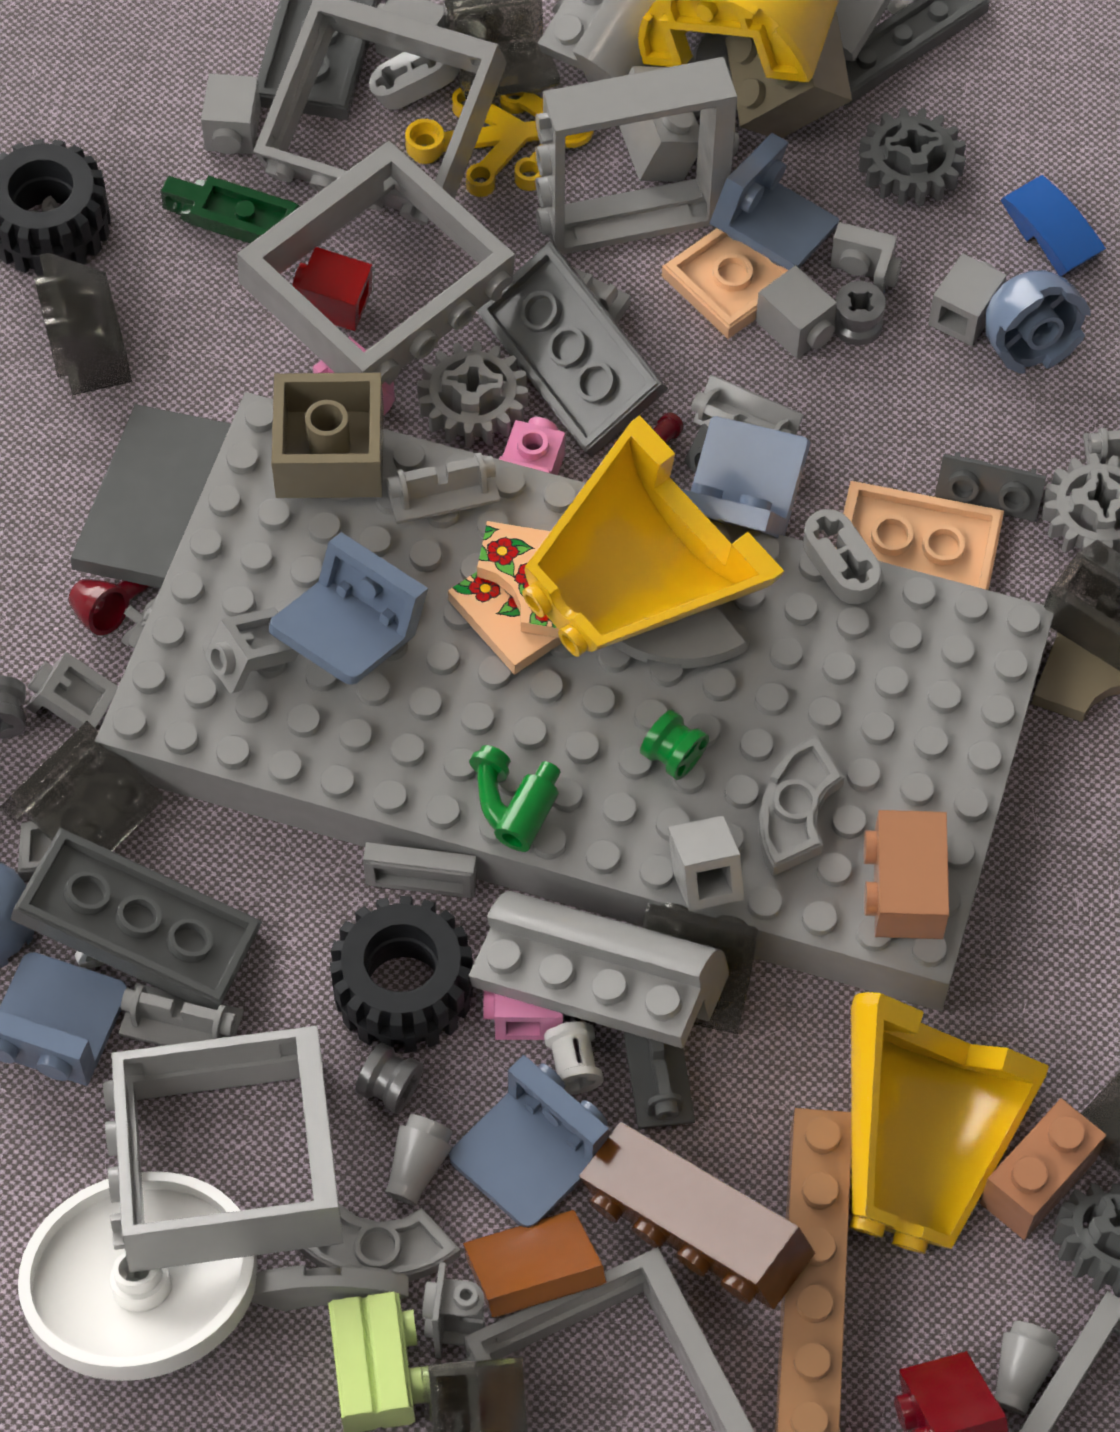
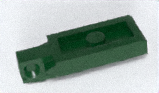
[160,175,300,243]

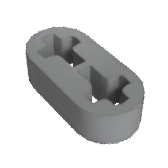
[369,52,460,110]
[803,509,881,604]

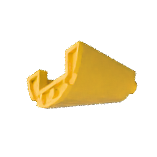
[638,0,839,83]
[522,415,784,657]
[849,992,1049,1254]

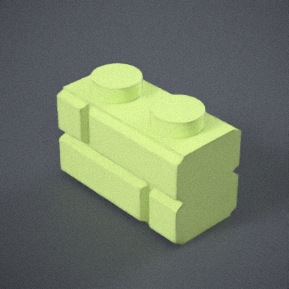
[328,1292,425,1432]

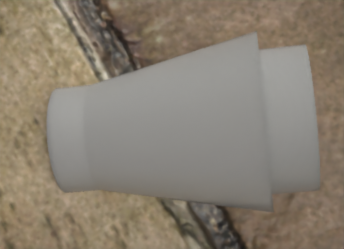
[385,1114,453,1206]
[994,1320,1060,1415]

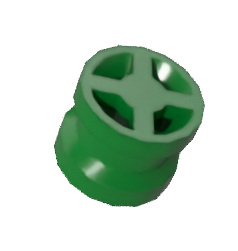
[640,709,709,780]

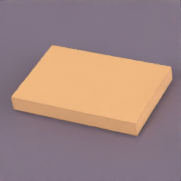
[836,481,1004,590]

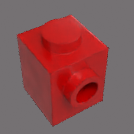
[292,246,373,331]

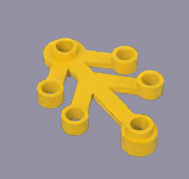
[405,80,594,197]

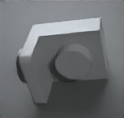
[830,222,903,293]
[206,607,299,693]
[26,652,118,736]

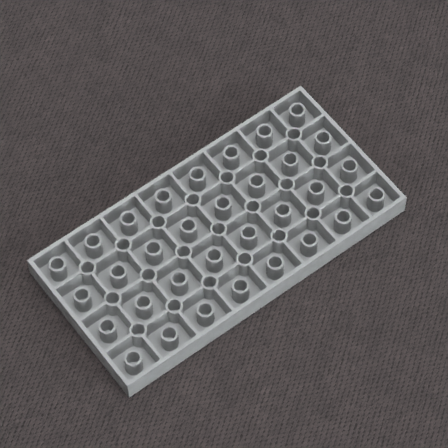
[95,392,1055,1012]

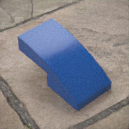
[1000,175,1106,277]

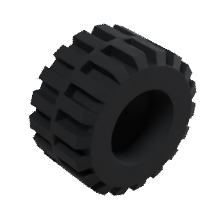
[0,139,111,276]
[330,896,474,1053]

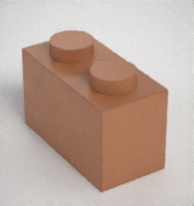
[864,810,949,939]
[980,1098,1106,1241]

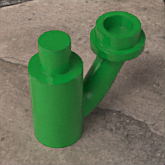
[469,745,561,852]

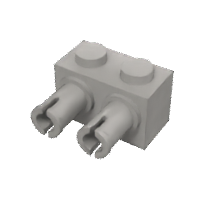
[619,66,739,182]

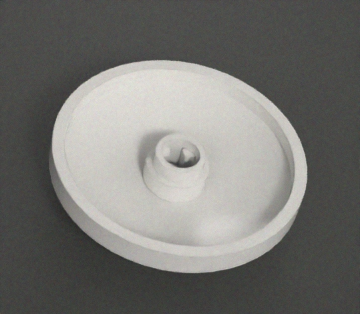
[18,1171,258,1381]

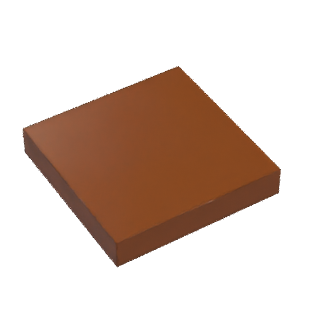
[463,1210,607,1318]

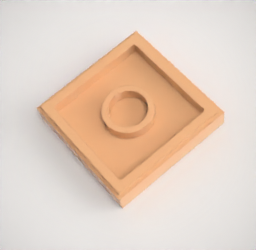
[662,228,788,339]

